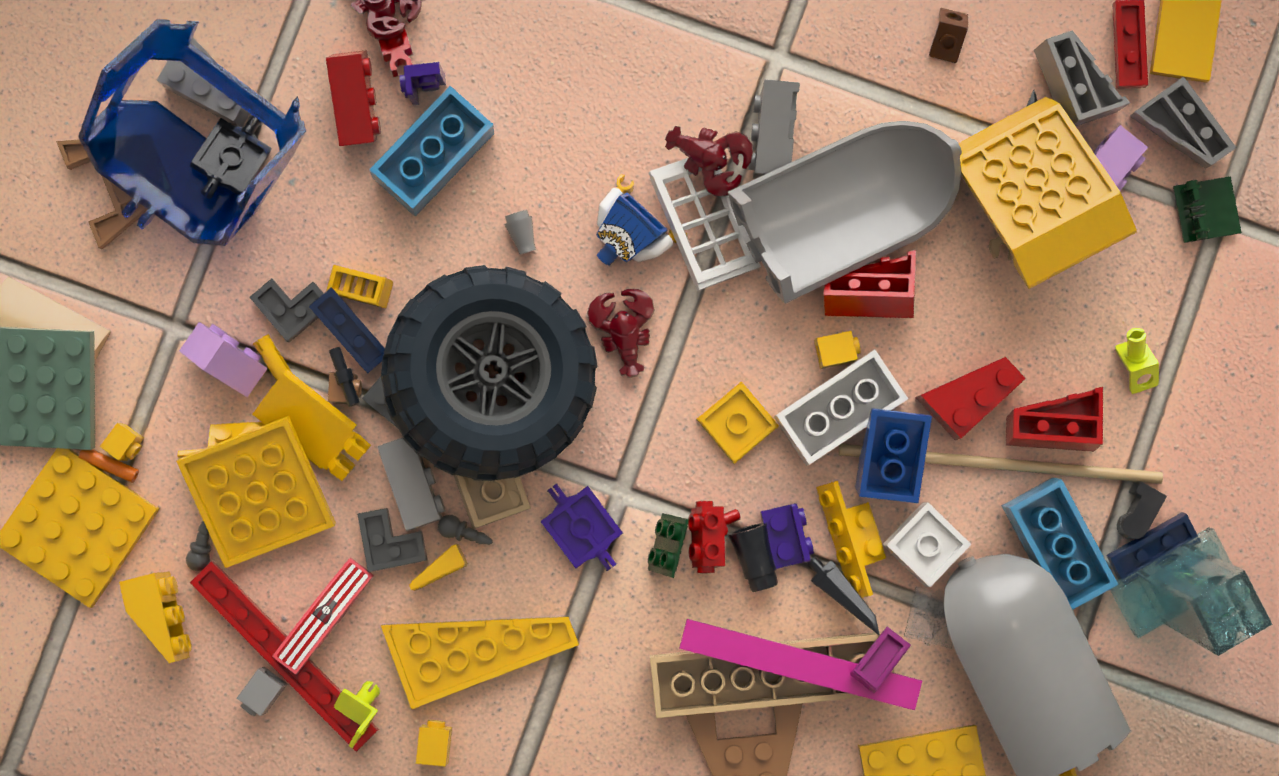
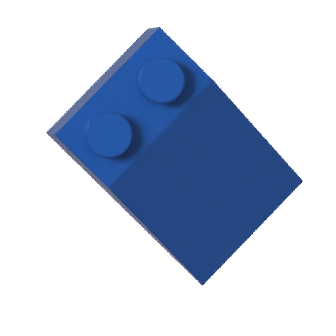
[855,408,932,503]

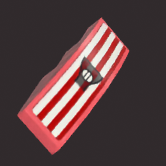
[272,558,374,674]

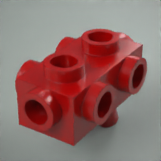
[688,501,741,573]

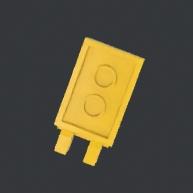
[1150,0,1222,83]
[252,369,371,481]

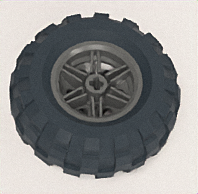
[381,265,598,481]

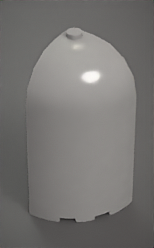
[728,121,962,304]
[944,554,1131,776]

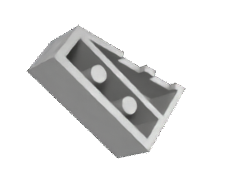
[157,29,255,127]
[1034,30,1130,126]
[1130,77,1237,169]
[748,79,800,179]

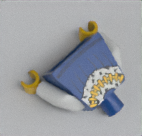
[596,175,687,266]

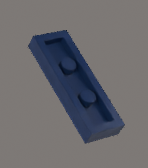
[309,287,385,374]
[1106,512,1200,583]

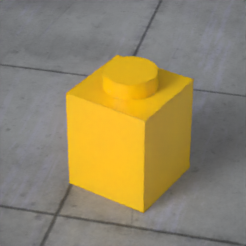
[814,331,861,369]
[415,720,452,767]

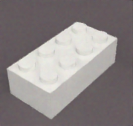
[774,350,908,466]

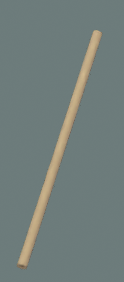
[839,444,1163,484]

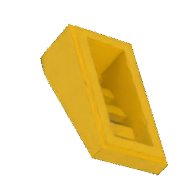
[326,264,393,309]
[409,544,468,591]

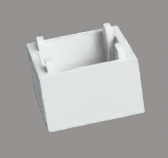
[882,502,971,587]

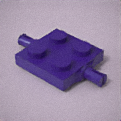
[541,483,623,571]

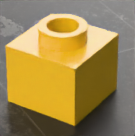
[100,422,144,461]

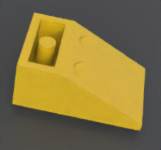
[119,571,192,663]

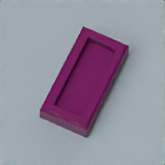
[850,626,911,693]

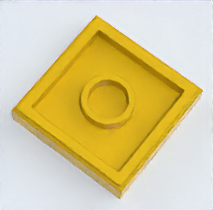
[696,381,779,464]

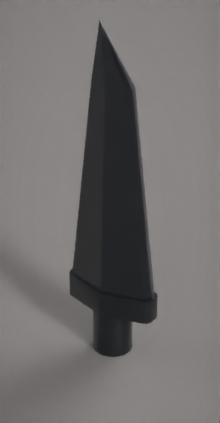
[807,556,880,636]

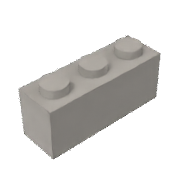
[377,437,445,531]

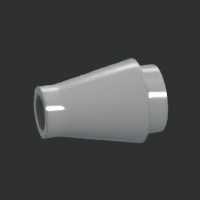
[504,210,536,255]

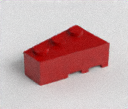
[326,50,381,146]
[824,250,916,318]
[915,357,1026,440]
[1006,387,1103,452]

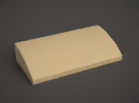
[0,276,112,360]
[454,475,531,529]

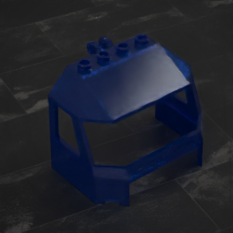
[78,19,306,246]

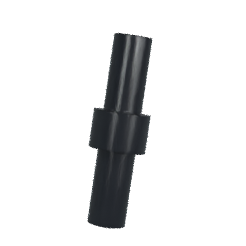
[329,347,360,407]

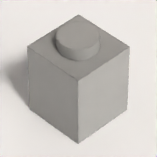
[237,667,287,716]

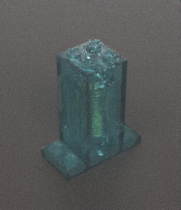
[1110,527,1273,656]

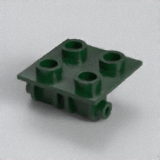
[1173,176,1242,243]
[648,513,689,578]

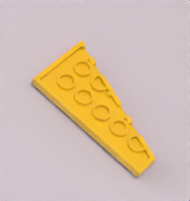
[381,616,579,709]

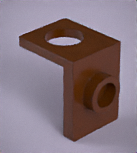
[929,8,968,63]

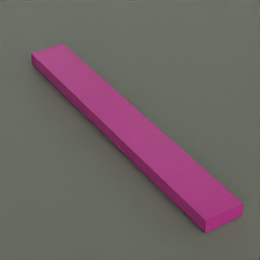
[679,619,922,710]

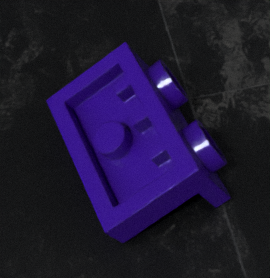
[400,62,446,105]
[760,503,814,569]

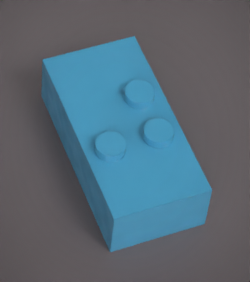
[369,86,494,217]
[1001,478,1119,610]

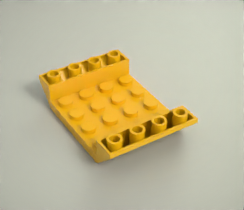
[959,97,1137,289]

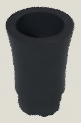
[727,522,778,592]

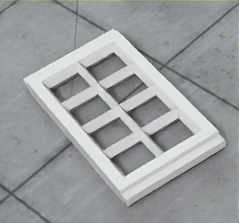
[649,158,761,291]

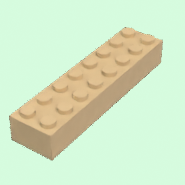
[650,631,894,718]

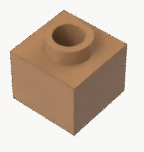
[328,372,362,404]

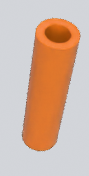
[78,449,139,483]

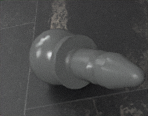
[438,515,493,545]
[186,521,211,571]

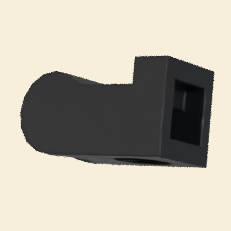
[1116,481,1167,539]

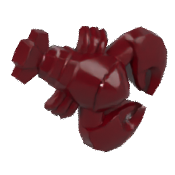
[351,0,422,40]
[665,126,753,197]
[587,289,655,378]

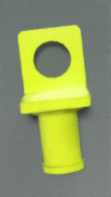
[1115,328,1159,394]
[334,681,380,748]

